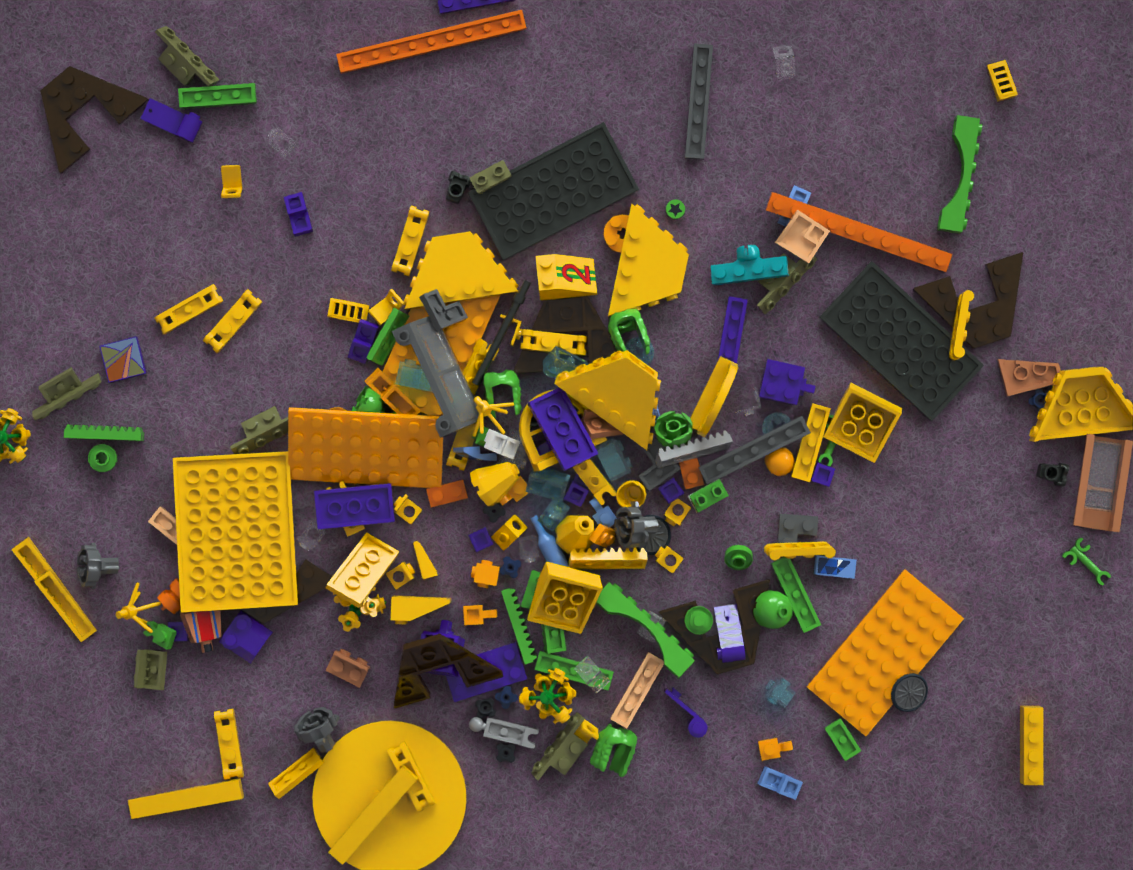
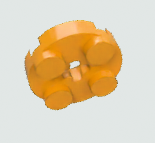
[604,214,629,253]

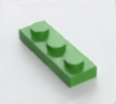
[366,308,409,366]

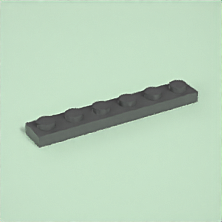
[685,43,713,160]
[699,416,811,485]

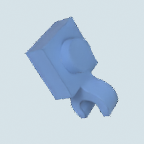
[589,498,617,527]

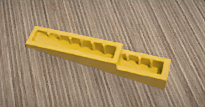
[12,537,97,642]
[328,765,418,865]
[128,778,244,819]

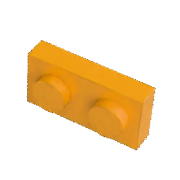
[589,524,616,548]

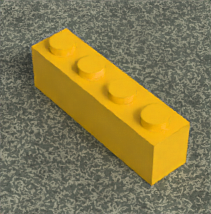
[1020,706,1043,785]

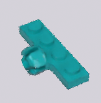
[711,245,789,286]

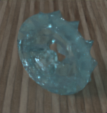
[625,337,654,365]
[762,412,791,434]

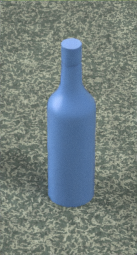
[530,515,569,567]

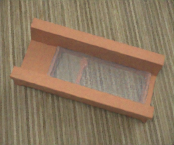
[1073,434,1133,532]

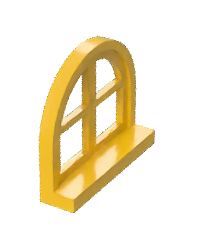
[690,356,738,437]
[519,390,607,472]

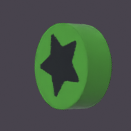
[666,200,685,219]

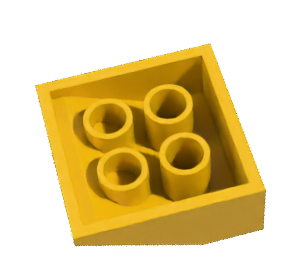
[823,382,902,463]
[527,562,603,634]

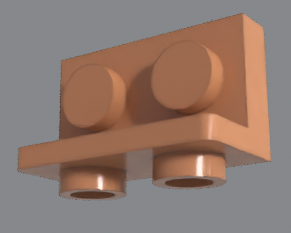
[581,409,623,439]
[325,648,370,688]

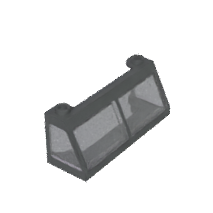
[392,316,484,438]

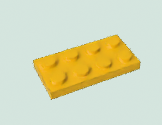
[326,532,399,608]

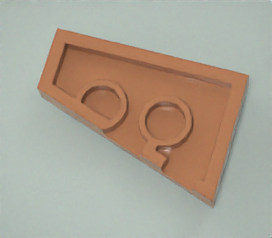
[997,359,1061,396]

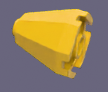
[470,462,520,506]
[555,515,594,554]

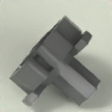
[614,501,659,548]
[77,543,119,589]
[294,707,340,752]

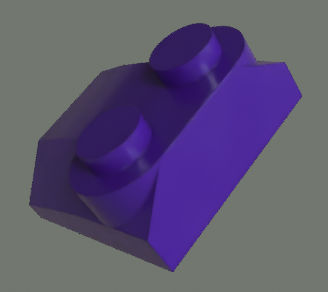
[219,610,273,664]

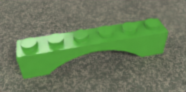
[937,115,982,234]
[596,582,695,679]

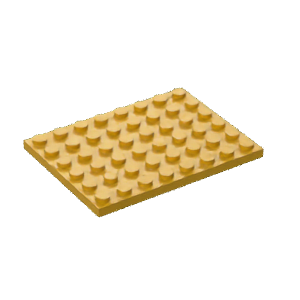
[173,451,298,613]

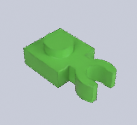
[143,621,177,650]

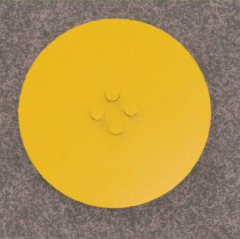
[312,720,467,870]

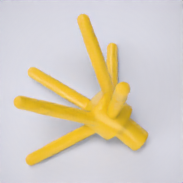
[473,396,514,437]
[116,582,161,633]

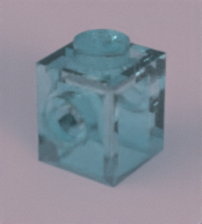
[537,497,570,532]
[765,678,796,708]

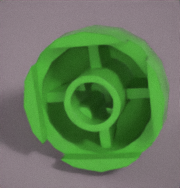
[351,385,385,413]
[654,411,693,449]
[753,590,793,629]

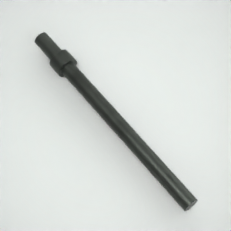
[472,280,531,386]

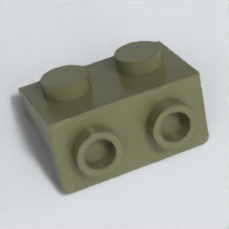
[470,160,512,194]
[134,649,167,690]

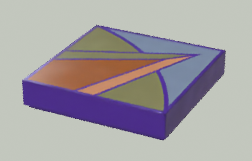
[99,336,147,383]

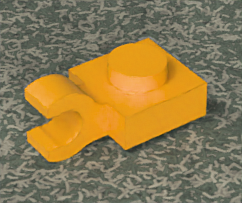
[500,475,532,506]
[463,605,498,625]
[758,738,793,761]

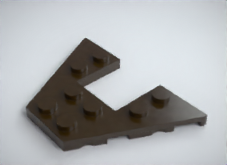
[40,66,149,174]
[913,252,1023,349]
[513,296,617,373]
[241,559,333,624]
[659,579,770,675]
[394,634,503,708]

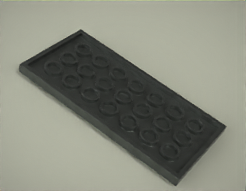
[468,122,639,261]
[819,261,984,421]

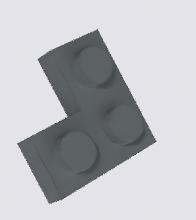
[419,289,468,331]
[638,439,681,491]
[777,514,818,543]

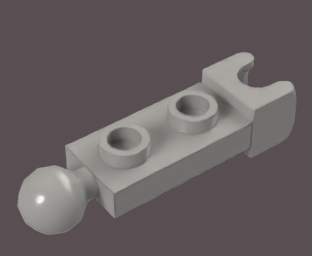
[469,717,539,749]

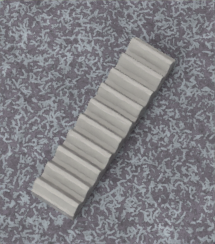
[655,430,733,468]

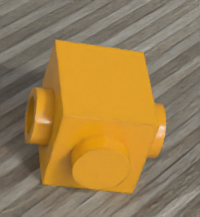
[471,560,500,588]

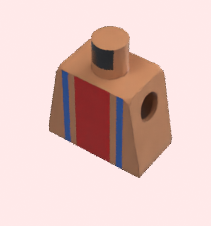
[180,610,221,653]

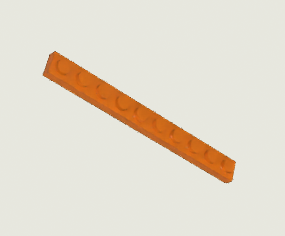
[336,10,527,74]
[765,192,952,272]

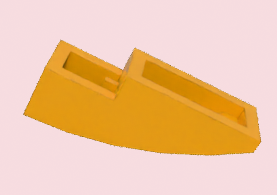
[365,368,421,415]

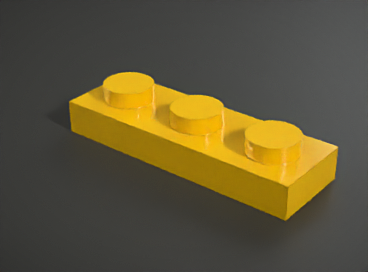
[268,748,324,799]

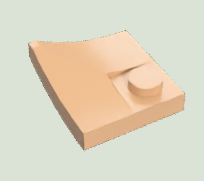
[775,210,830,263]

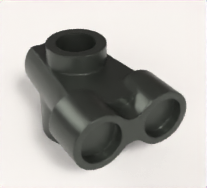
[446,171,471,204]
[1036,463,1069,487]

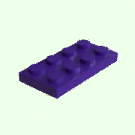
[528,388,599,471]
[314,483,395,529]
[446,642,528,702]

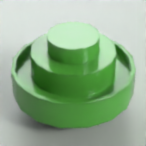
[88,444,117,472]
[724,545,753,570]
[684,606,713,635]

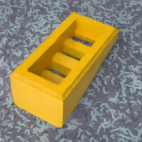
[987,60,1018,102]
[327,298,369,323]
[413,541,438,579]

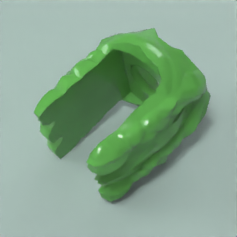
[608,309,650,355]
[483,369,522,418]
[590,724,637,777]

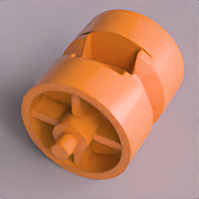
[157,578,181,614]

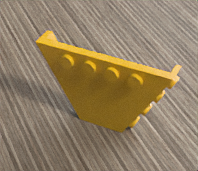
[608,204,689,317]
[403,231,519,310]
[554,350,661,450]
[1029,367,1133,442]

